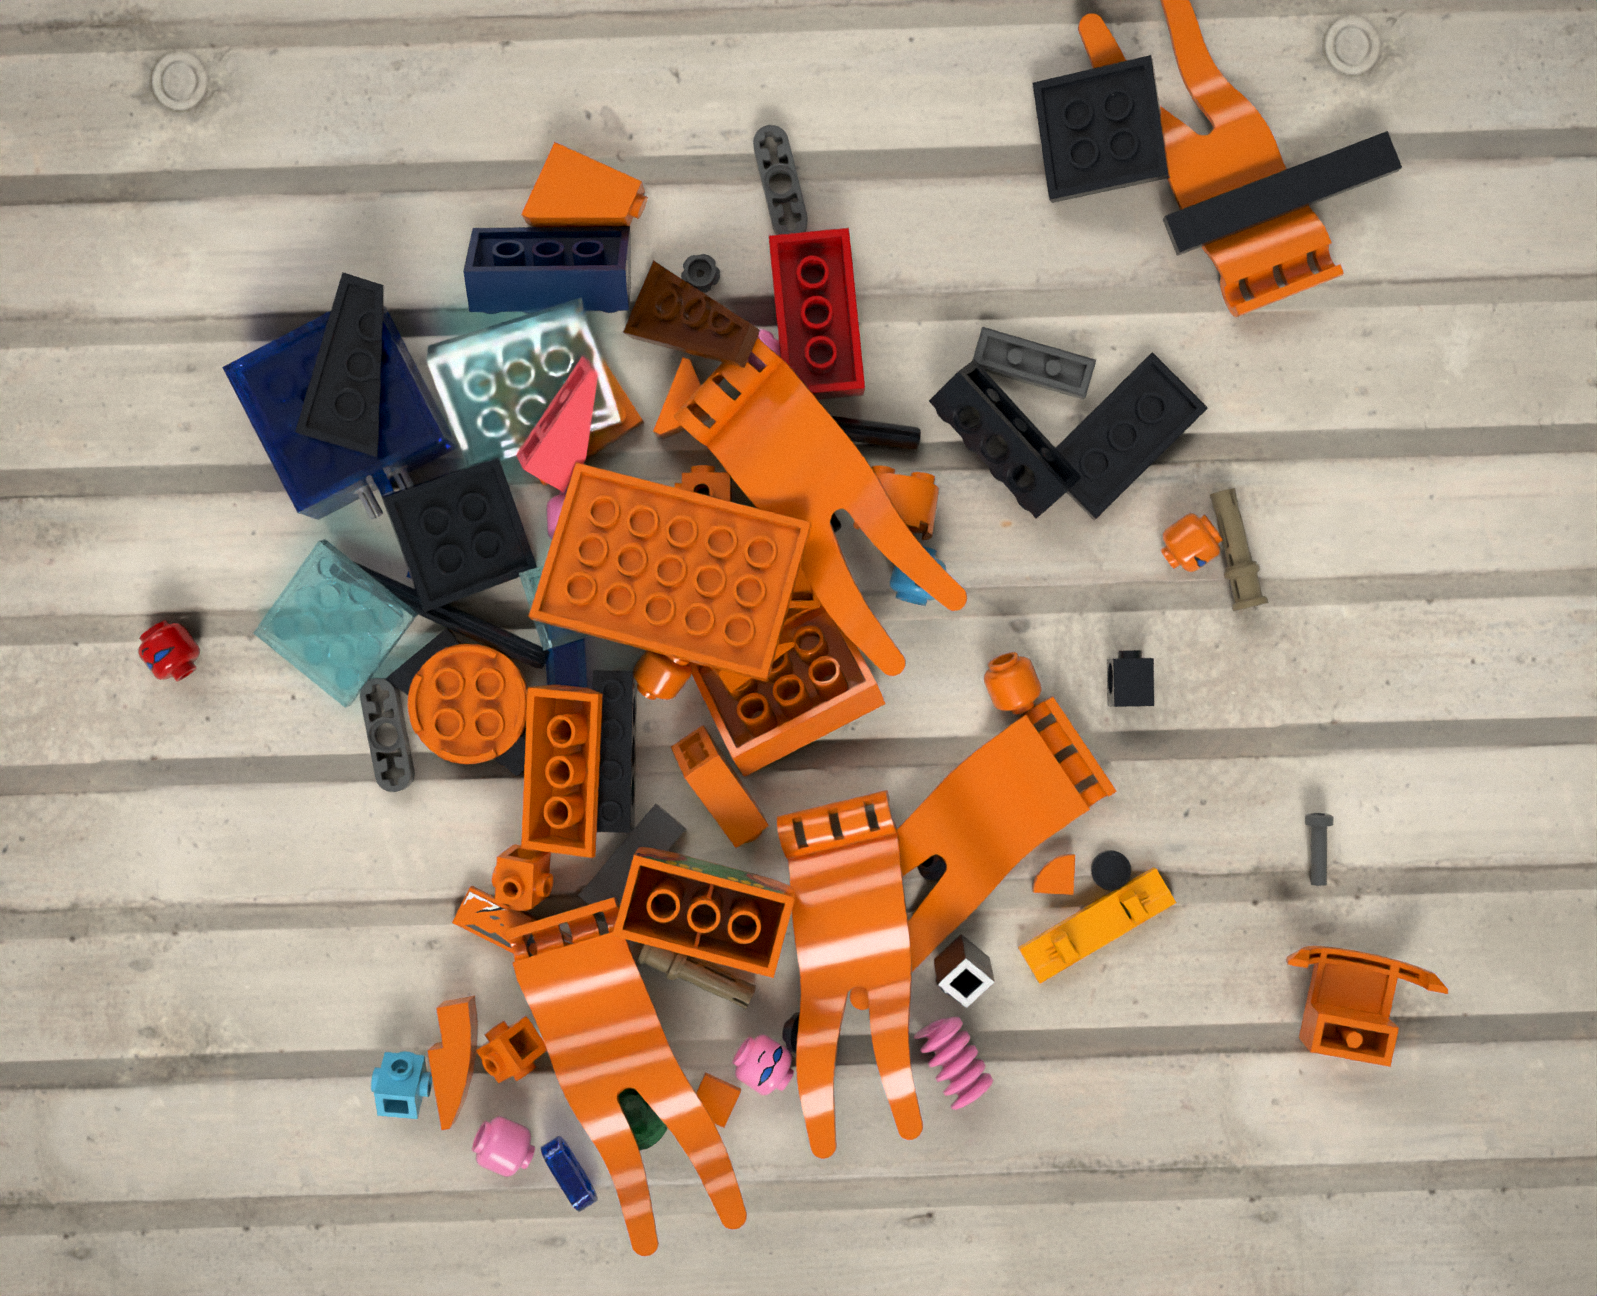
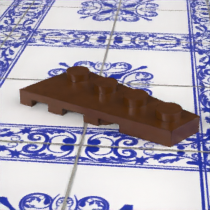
[623,260,760,368]

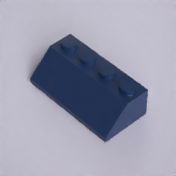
[463,226,631,314]

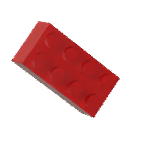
[769,228,865,400]

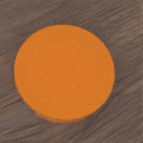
[408,644,528,764]

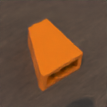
[521,142,648,227]
[671,725,769,848]

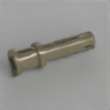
[1210,488,1269,611]
[636,944,756,1010]

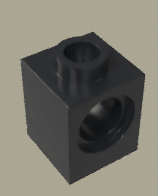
[1107,650,1154,707]

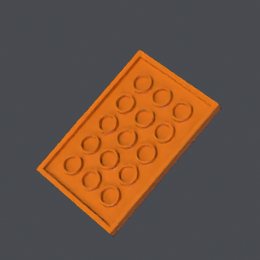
[529,462,812,682]

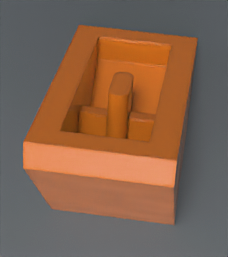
[653,357,712,439]

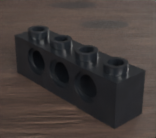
[929,359,1082,519]
[592,670,637,833]

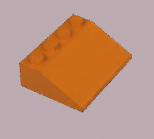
[690,602,886,777]

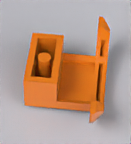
[1286,946,1448,1067]

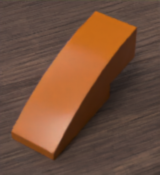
[427,995,478,1130]

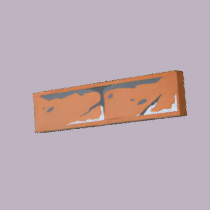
[452,886,573,957]

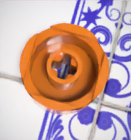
[853,465,939,541]

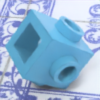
[371,1051,432,1119]

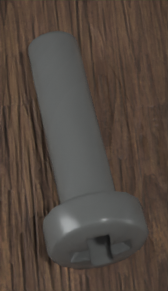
[1305,813,1334,886]

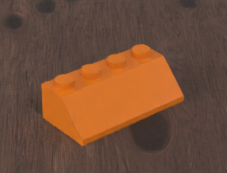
[521,684,603,858]

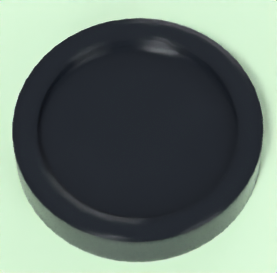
[1091,850,1131,891]

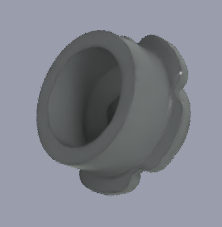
[681,254,720,293]

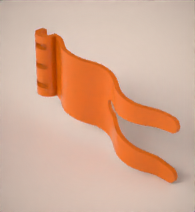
[1078,0,1344,317]
[674,336,967,676]
[849,696,1117,1010]
[777,790,923,1159]
[504,897,747,1256]

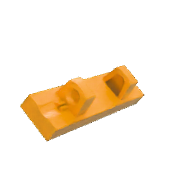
[1018,867,1177,984]

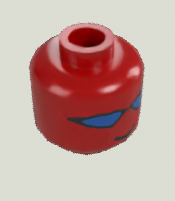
[138,620,200,682]

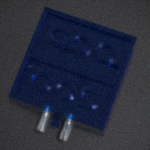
[222,306,459,520]

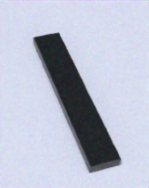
[1163,131,1402,256]

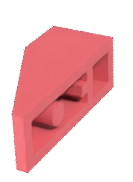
[516,356,598,492]

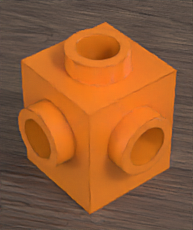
[674,465,732,502]
[492,844,553,911]
[476,1016,547,1083]

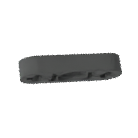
[753,125,808,235]
[360,678,415,792]

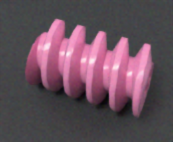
[914,1017,993,1110]

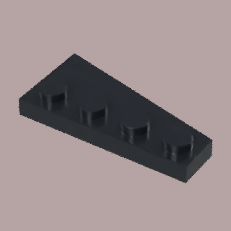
[295,272,384,458]

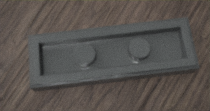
[972,327,1096,400]
[578,803,686,918]

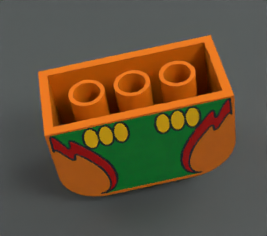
[612,847,795,978]

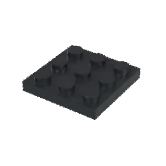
[1032,55,1170,203]
[381,456,538,612]

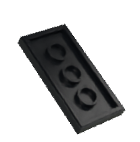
[1056,352,1208,520]

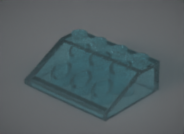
[426,297,621,466]

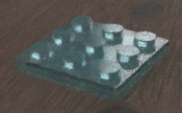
[253,539,418,708]

